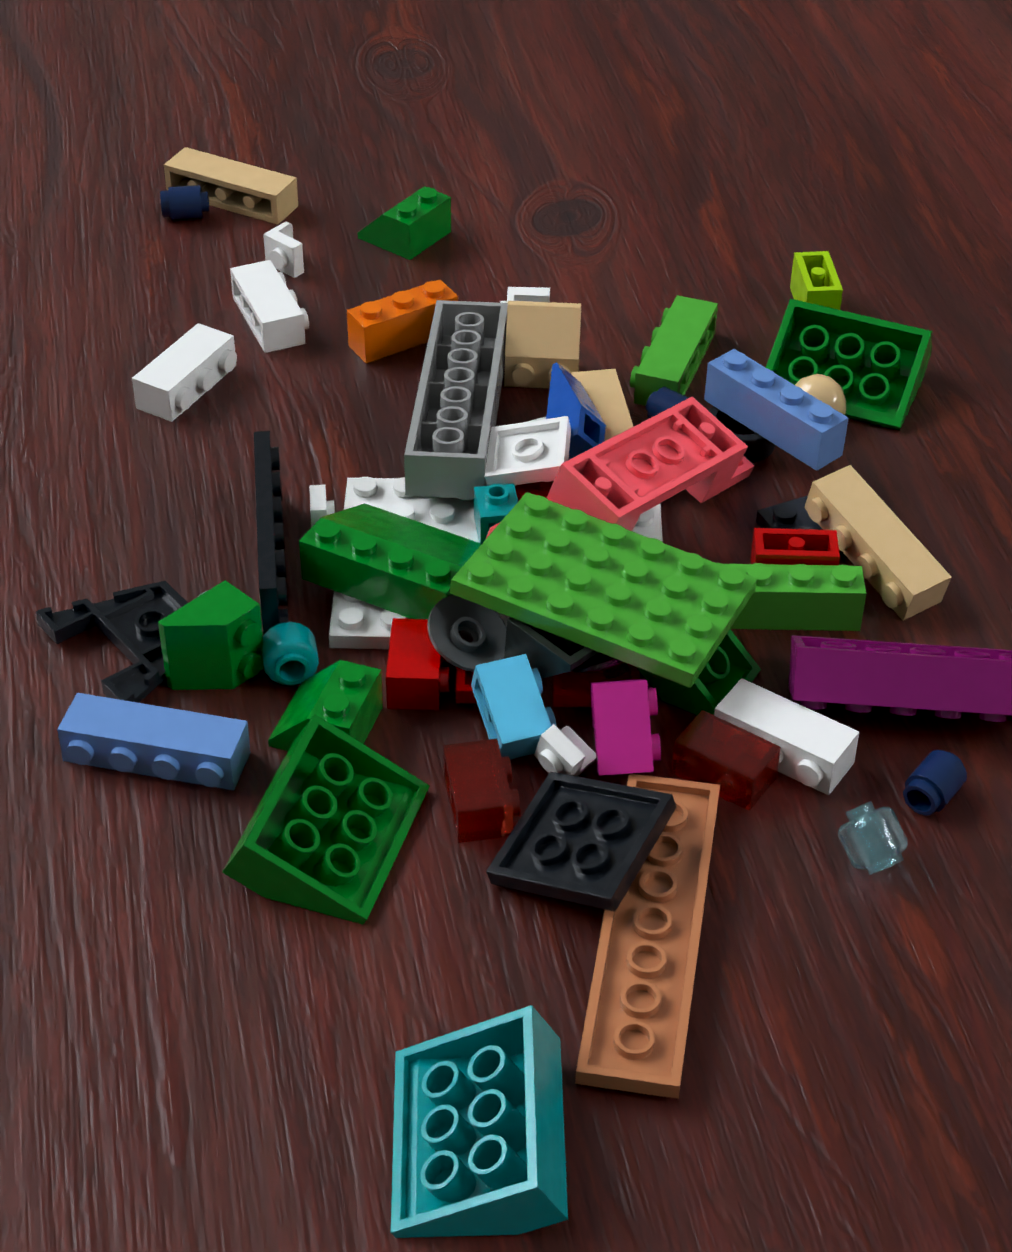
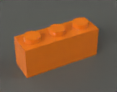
[347,279,458,363]

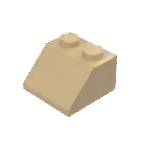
[505,300,581,388]

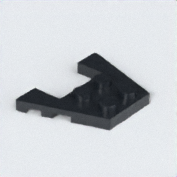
[36,581,188,703]

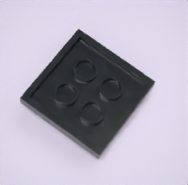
[486,772,676,912]

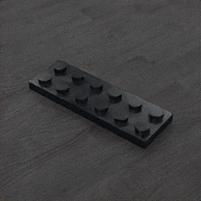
[254,431,289,636]

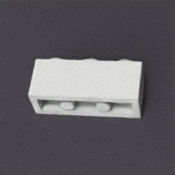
[230,260,309,353]
[132,323,237,422]
[711,678,859,795]

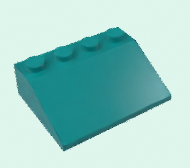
[391,1005,568,1238]

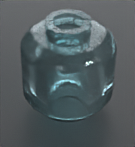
[838,801,908,875]

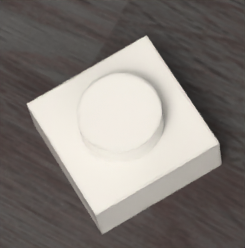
[309,485,335,527]

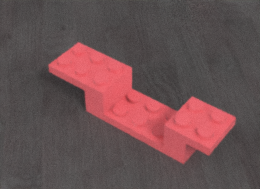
[486,396,755,538]

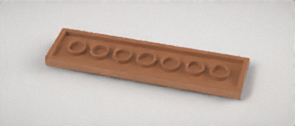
[575,773,720,1099]

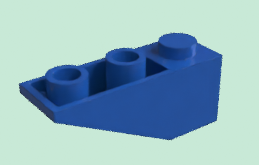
[546,362,606,460]

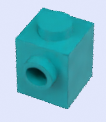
[474,484,518,544]

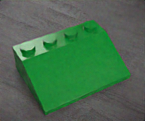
[765,299,932,431]
[299,503,481,619]
[222,714,430,924]

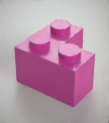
[590,678,661,776]

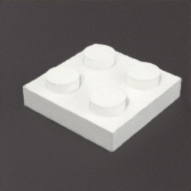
[485,416,571,486]

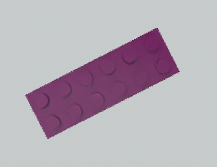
[788,635,1012,722]

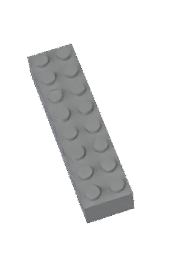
[404,300,508,501]

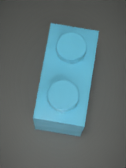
[471,654,557,763]

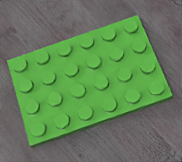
[450,492,758,688]

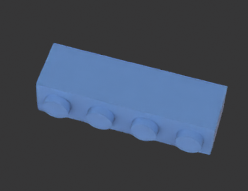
[704,349,849,471]
[57,693,251,790]

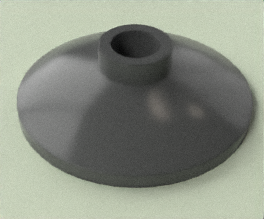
[427,595,507,672]

